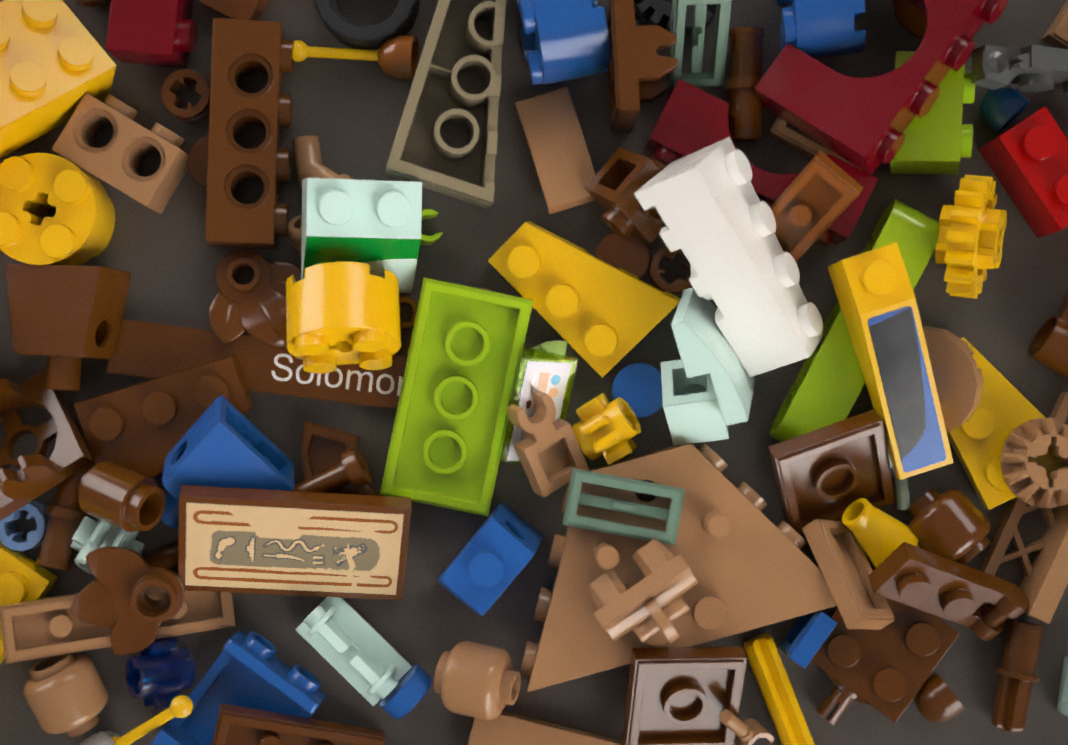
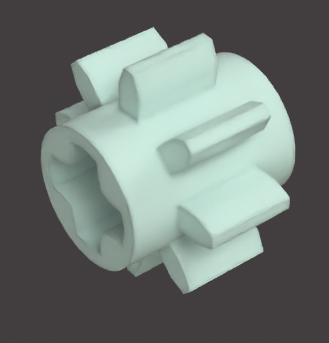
[70,516,145,575]

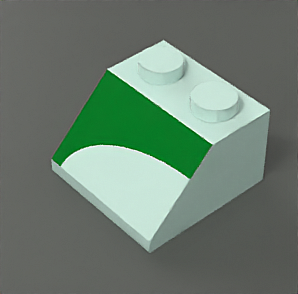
[301,178,422,293]

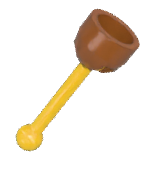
[292,35,419,80]

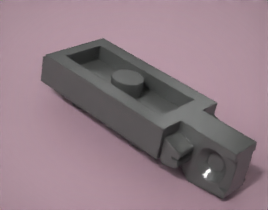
[971,44,1068,97]

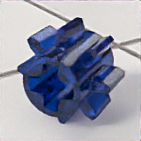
[125,638,195,709]

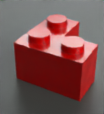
[978,106,1068,238]

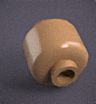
[434,640,521,720]
[23,653,108,737]

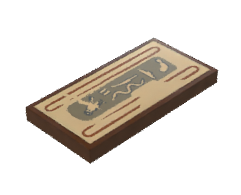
[178,485,411,600]

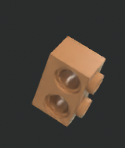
[51,93,190,214]

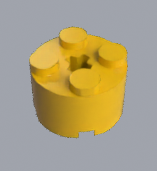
[0,153,115,266]
[286,262,401,374]

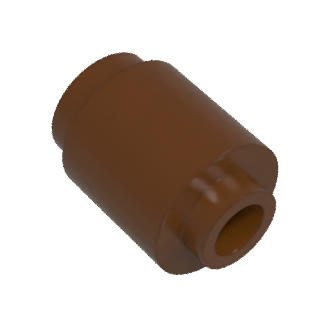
[78,461,166,532]

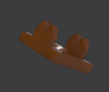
[606,0,678,133]
[0,370,93,521]

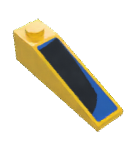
[827,242,953,480]

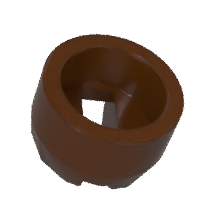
[915,673,965,723]

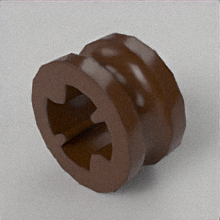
[161,69,211,123]
[648,245,692,295]

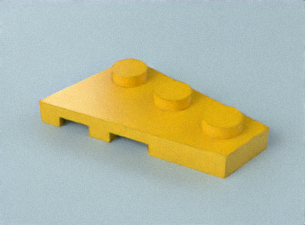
[488,221,680,378]
[947,337,1064,510]

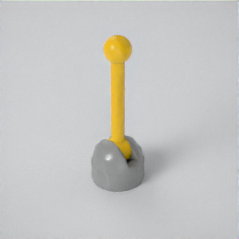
[78,695,193,745]

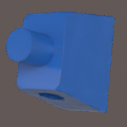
[161,395,295,529]
[436,501,544,616]

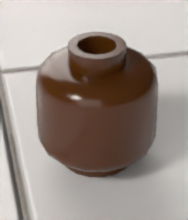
[907,488,991,565]

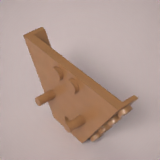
[519,443,837,692]

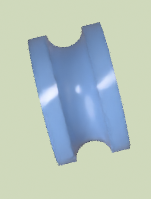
[0,500,49,551]

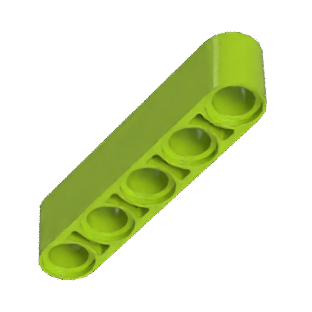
[769,199,940,442]

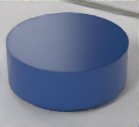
[611,363,663,417]
[379,664,432,719]

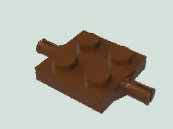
[811,570,960,726]

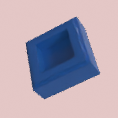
[779,611,838,669]

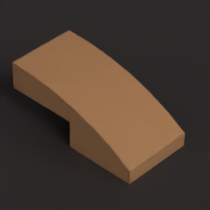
[515,87,595,214]

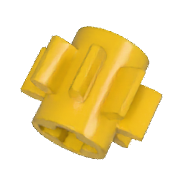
[572,393,641,465]

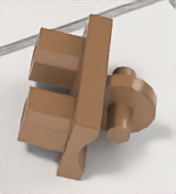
[588,539,698,643]

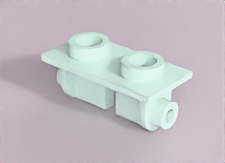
[295,597,412,707]

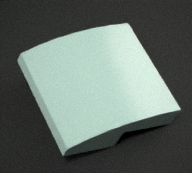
[671,287,755,426]

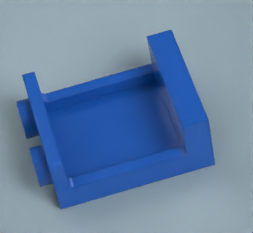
[150,630,327,745]

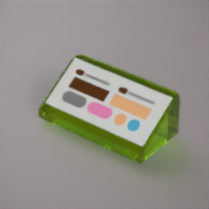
[500,347,578,463]

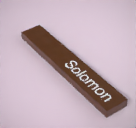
[106,319,408,409]

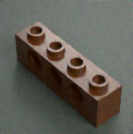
[205,18,294,250]

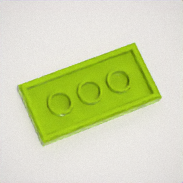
[380,277,533,516]

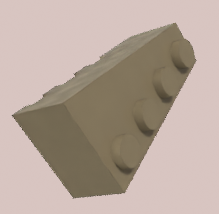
[385,0,506,209]

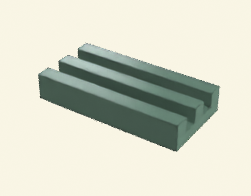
[667,0,732,88]
[562,468,685,546]

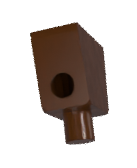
[6,264,131,391]

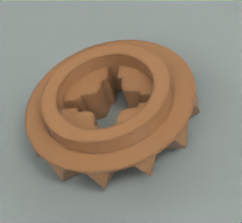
[1000,417,1068,508]

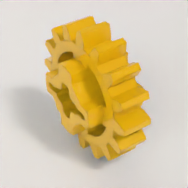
[935,175,1007,299]

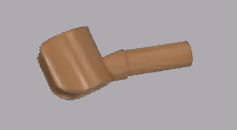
[719,709,774,745]

